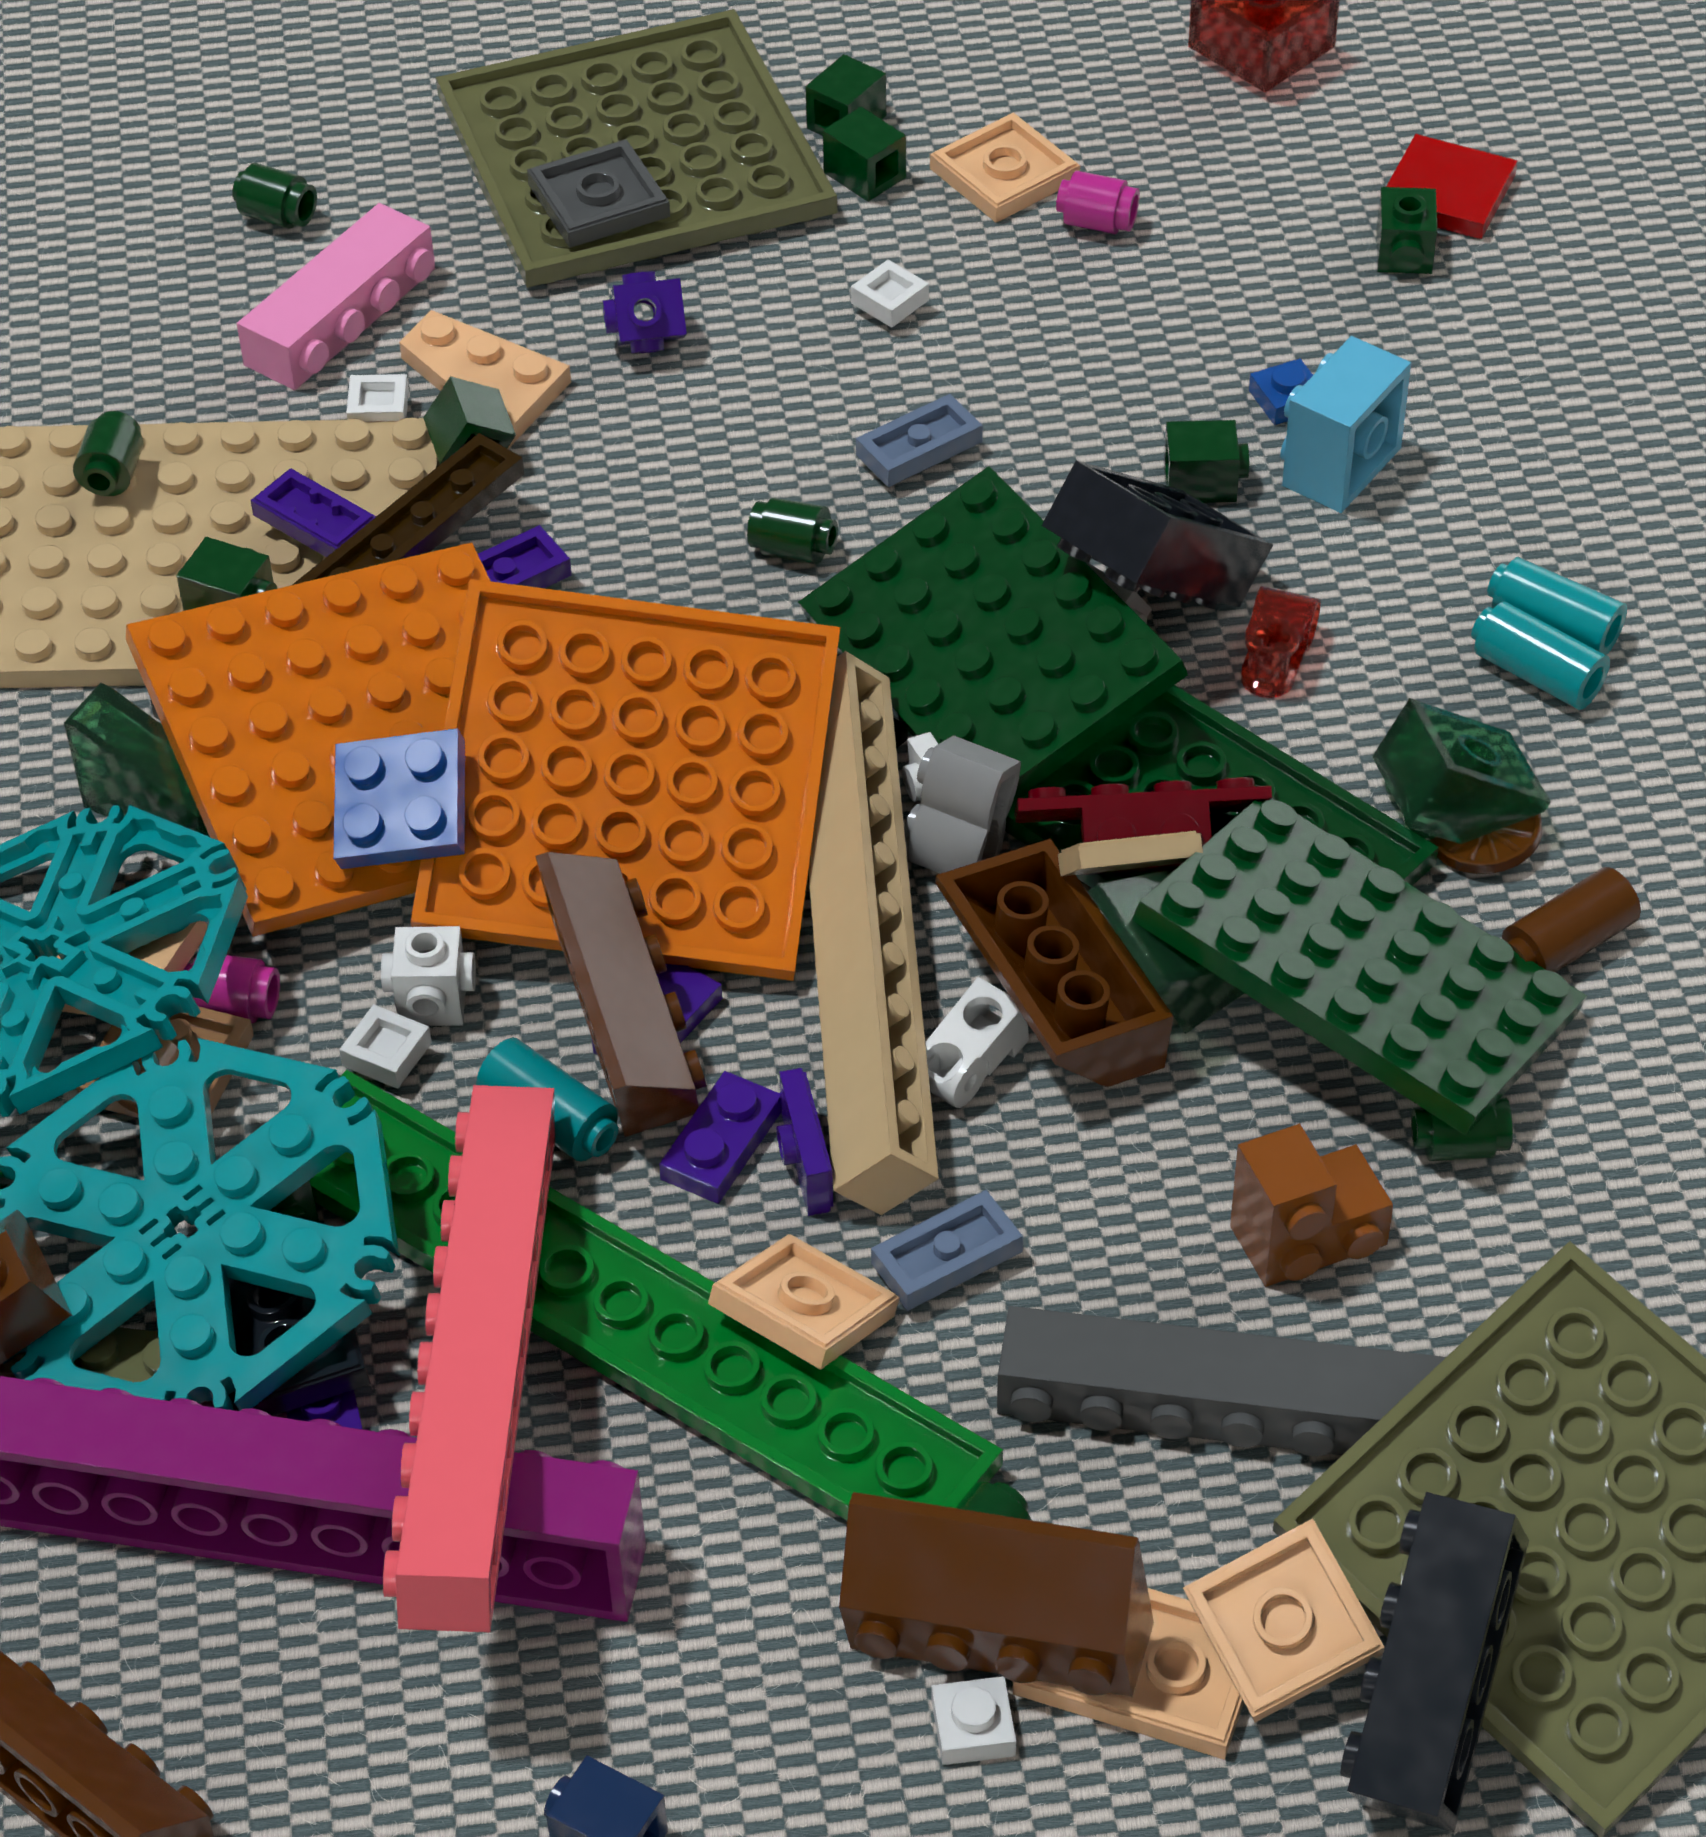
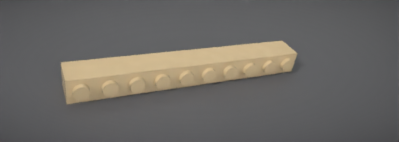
[808,651,939,1215]

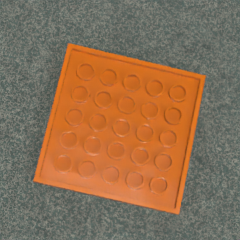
[126,542,490,937]
[410,579,840,981]

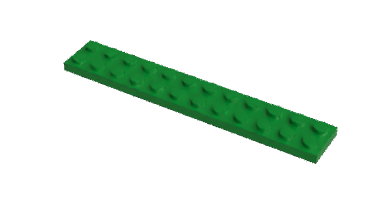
[310,1070,1003,1520]

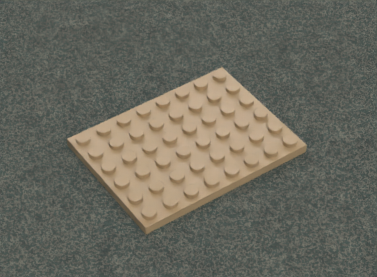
[0,418,440,688]

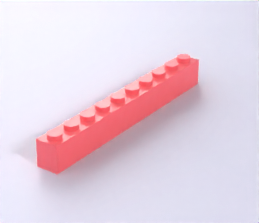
[383,1085,555,1632]

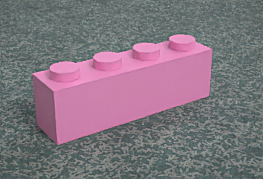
[237,203,435,390]

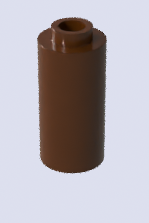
[1502,867,1641,973]

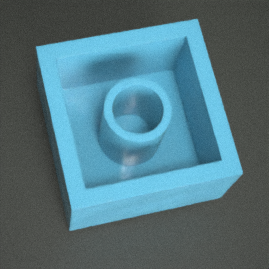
[1280,336,1411,513]

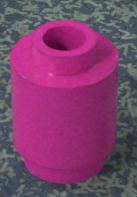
[1056,170,1140,234]
[184,955,280,1023]

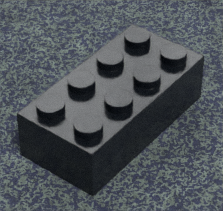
[1041,460,1273,609]
[1340,1492,1529,1832]

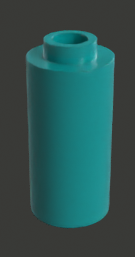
[1487,557,1628,655]
[1471,601,1610,710]
[476,1037,619,1162]

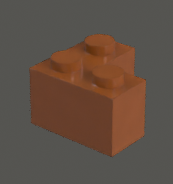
[1230,1123,1393,1287]

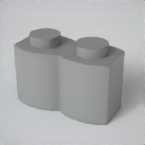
[904,735,1021,874]

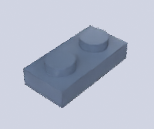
[856,394,983,487]
[871,1190,1023,1311]

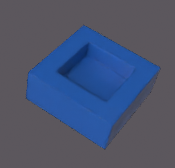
[1249,358,1313,426]

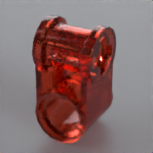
[1241,586,1321,698]

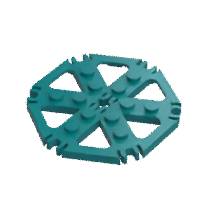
[0,805,248,1117]
[0,1038,399,1411]

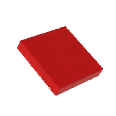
[1386,134,1518,239]

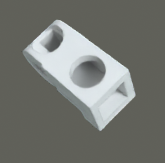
[925,977,1029,1108]

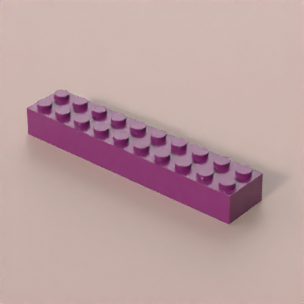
[0,1376,646,1622]

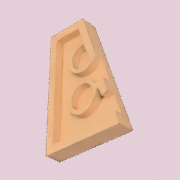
[399,310,571,449]

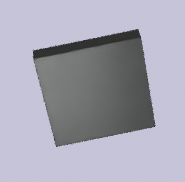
[527,139,670,248]

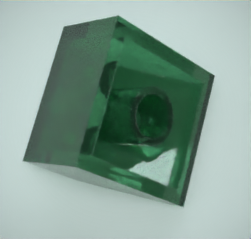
[1372,698,1551,844]
[1088,870,1245,1034]

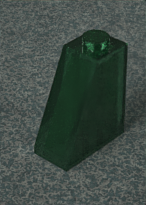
[64,683,210,837]

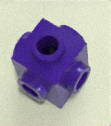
[602,271,687,354]

